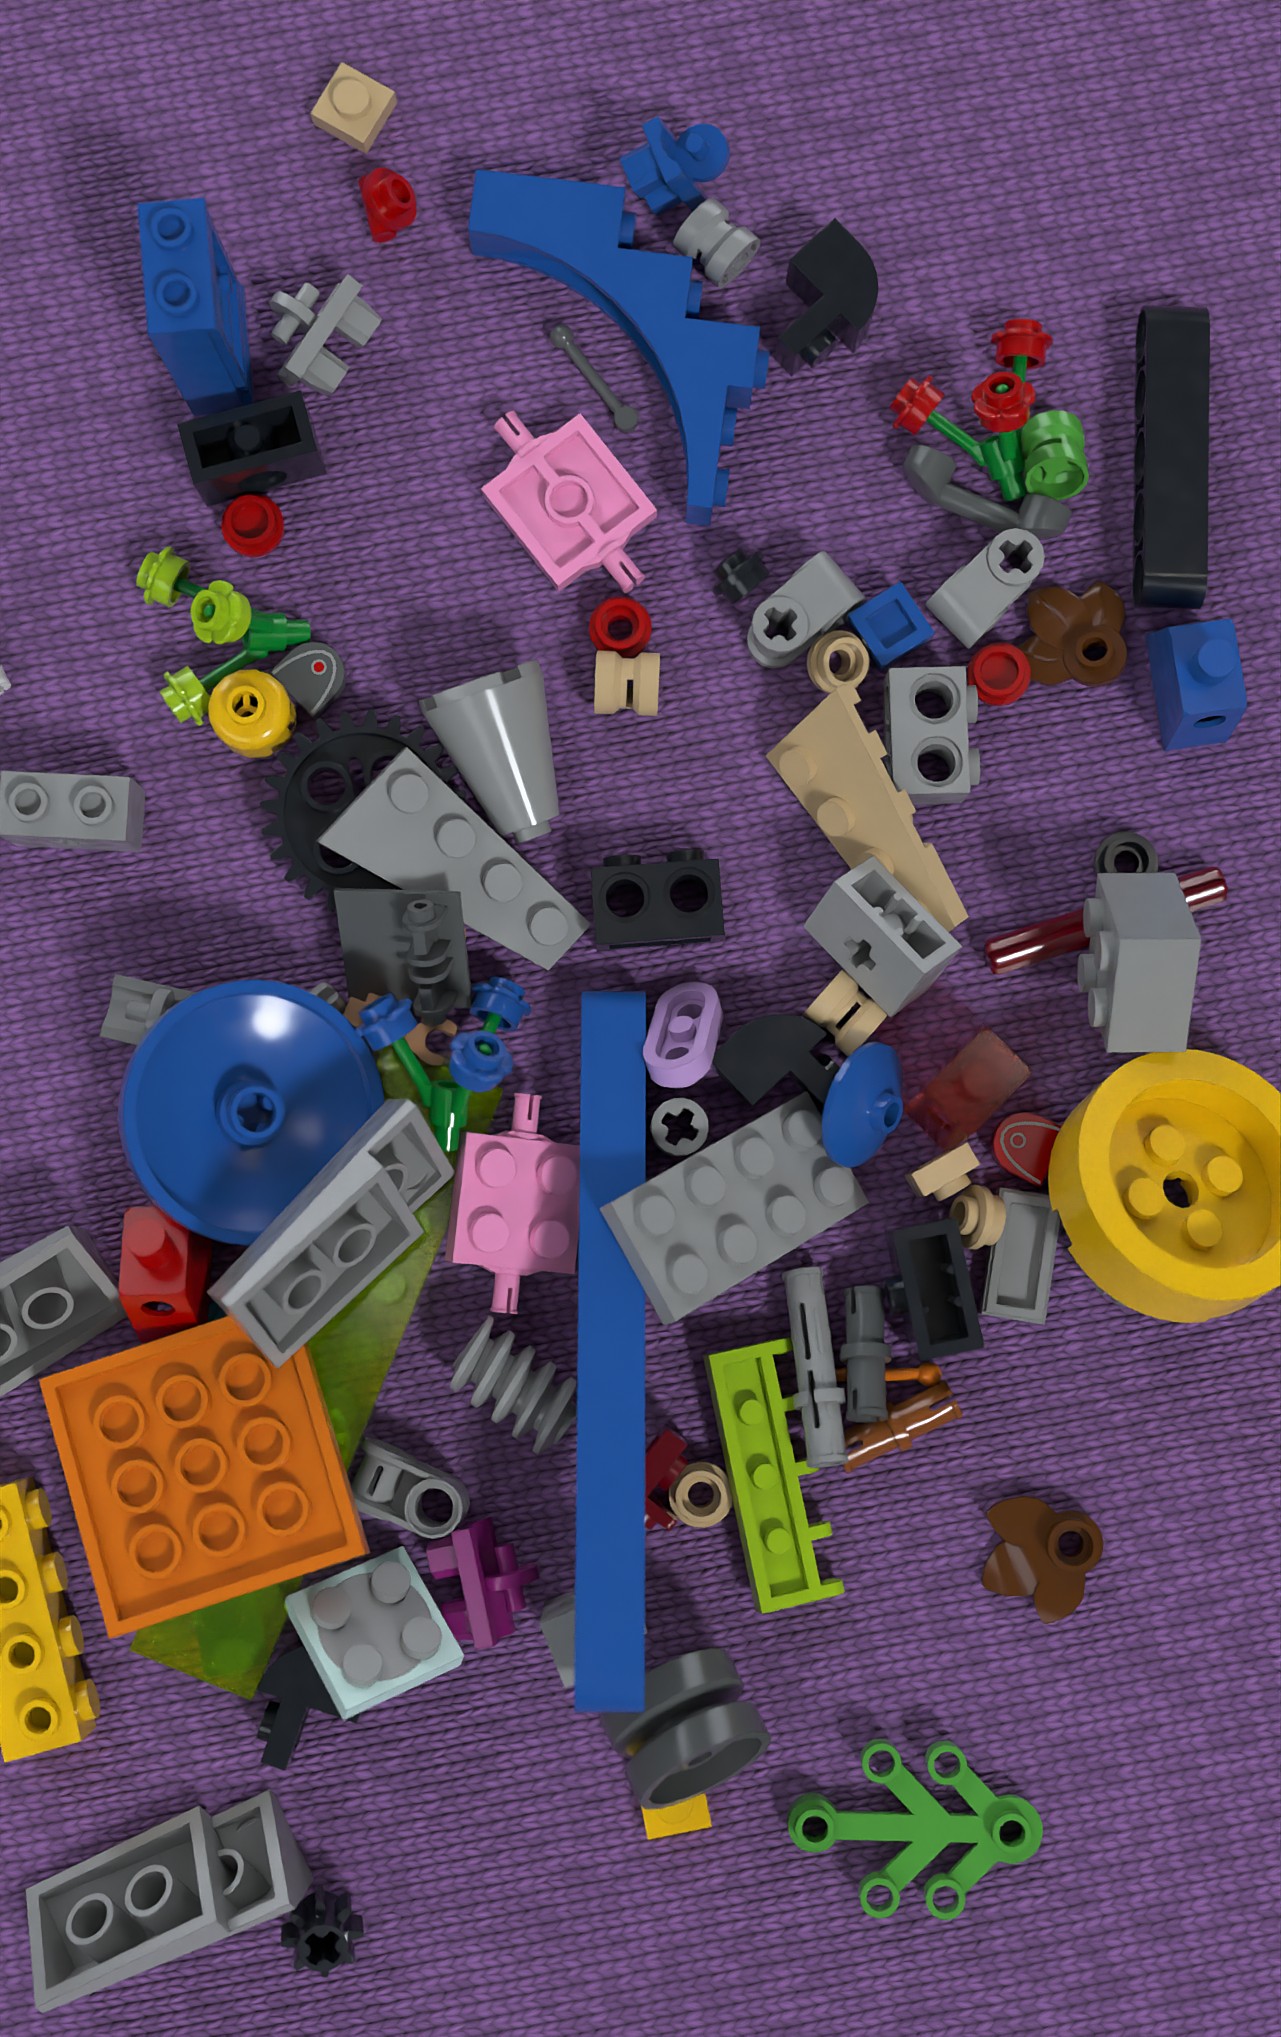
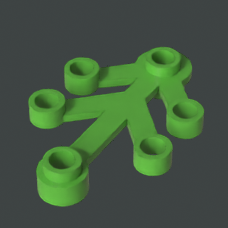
[787,1739,1043,1920]

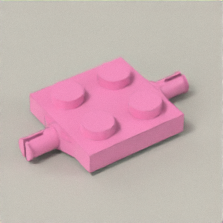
[481,411,657,593]
[445,1093,580,1314]

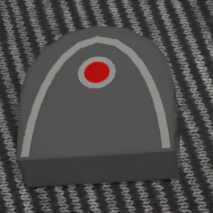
[269,642,347,721]

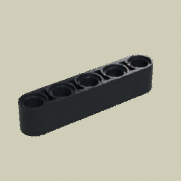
[1132,305,1210,609]

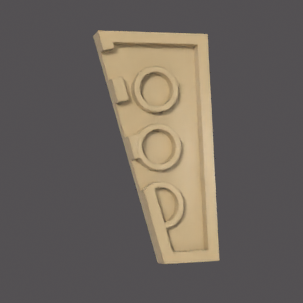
[766,680,969,932]

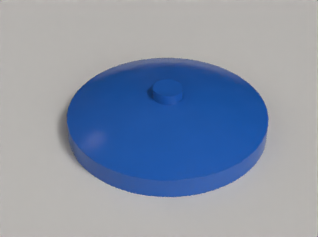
[118,980,384,1245]

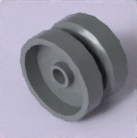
[599,1648,772,1810]

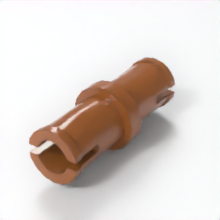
[842,1379,963,1474]

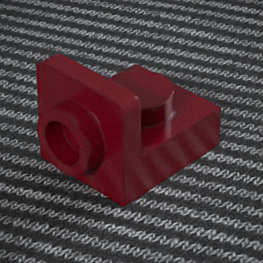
[645,1423,689,1532]

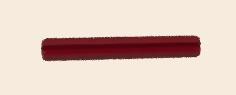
[983,866,1228,975]

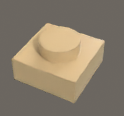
[310,62,397,154]
[904,1142,980,1202]

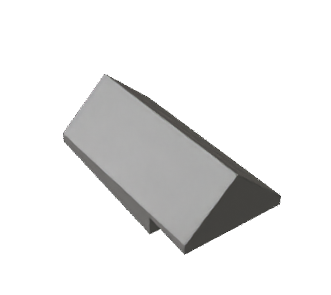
[207,1099,456,1369]
[0,1225,128,1397]
[26,1790,314,2013]

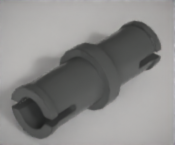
[840,1286,892,1422]

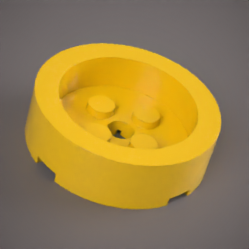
[1048,1049,1281,1323]

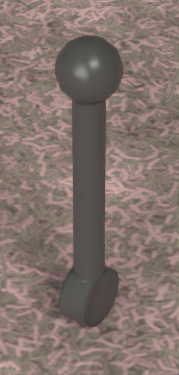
[550,324,638,433]

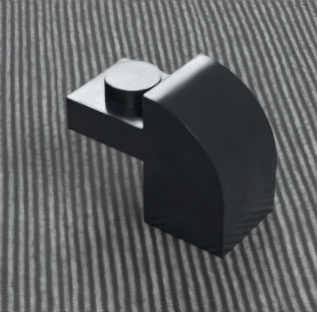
[775,218,878,377]
[711,1014,840,1110]
[256,1639,363,1771]

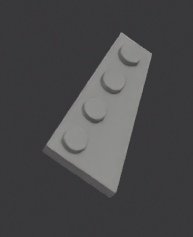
[316,747,591,971]

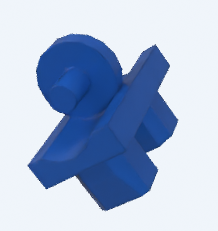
[620,116,730,216]

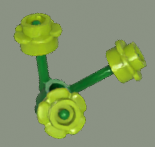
[136,546,311,726]

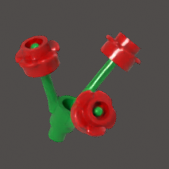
[889,319,1053,501]

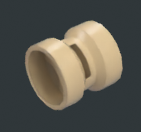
[594,651,660,716]
[802,969,888,1057]

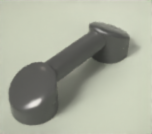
[903,445,1072,541]

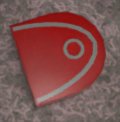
[990,1112,1062,1187]

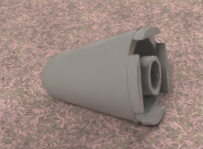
[419,659,560,844]

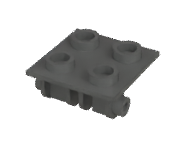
[334,888,473,1026]

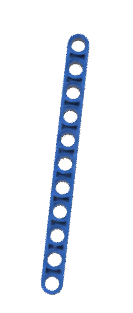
[574,991,646,1713]

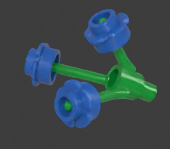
[355,977,531,1151]

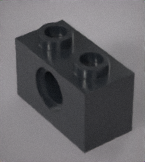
[177,390,327,507]

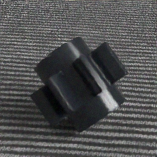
[281,1885,364,1977]

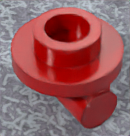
[358,167,417,243]

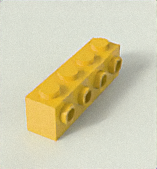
[0,1475,100,1763]

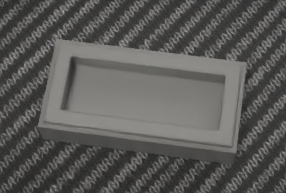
[978,1187,1060,1325]

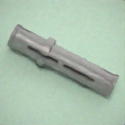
[782,1267,849,1468]

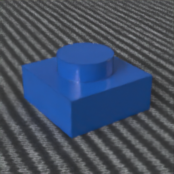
[846,581,935,672]

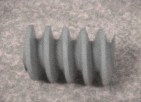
[449,1315,577,1455]

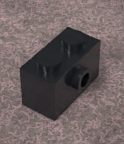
[884,1217,985,1361]

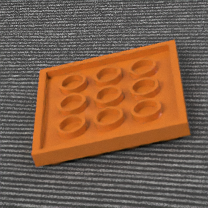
[39,1316,370,1639]

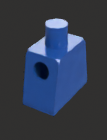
[1145,619,1247,751]

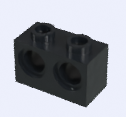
[591,850,725,952]

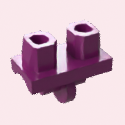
[426,1517,540,1650]

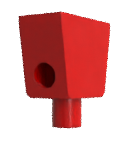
[118,1206,213,1344]

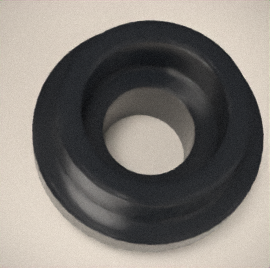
[710,547,770,605]
[1093,832,1158,878]

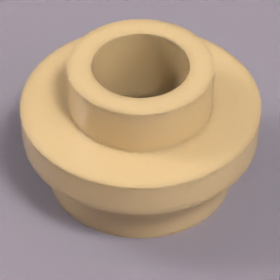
[807,631,869,693]
[949,1185,1006,1250]
[669,1461,733,1528]

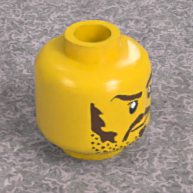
[208,669,296,758]

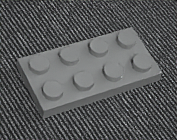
[599,1091,869,1326]

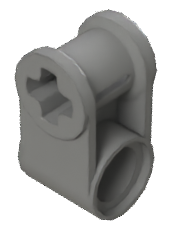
[925,528,1045,649]
[746,551,866,669]
[351,1437,470,1539]

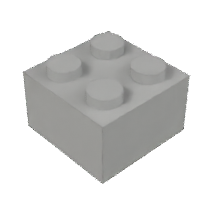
[1077,873,1202,1053]

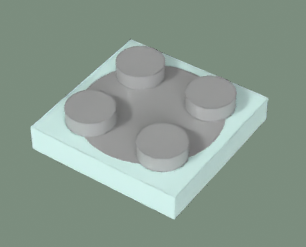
[284,1546,464,1720]

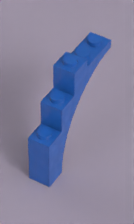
[468,169,770,526]

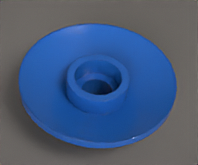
[821,1042,903,1168]

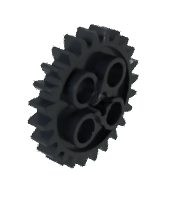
[260,709,466,912]

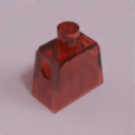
[903,1022,1033,1152]

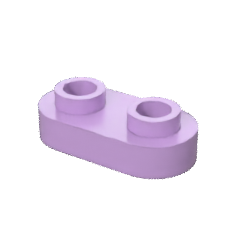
[643,982,723,1088]

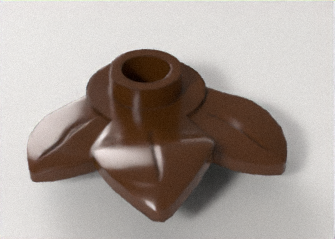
[1017,580,1128,687]
[981,1496,1103,1624]

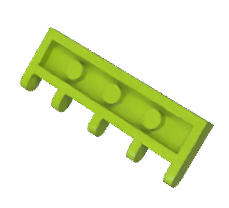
[703,1336,845,1614]

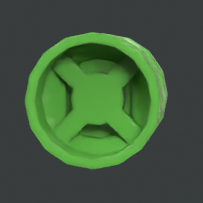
[1021,410,1089,501]

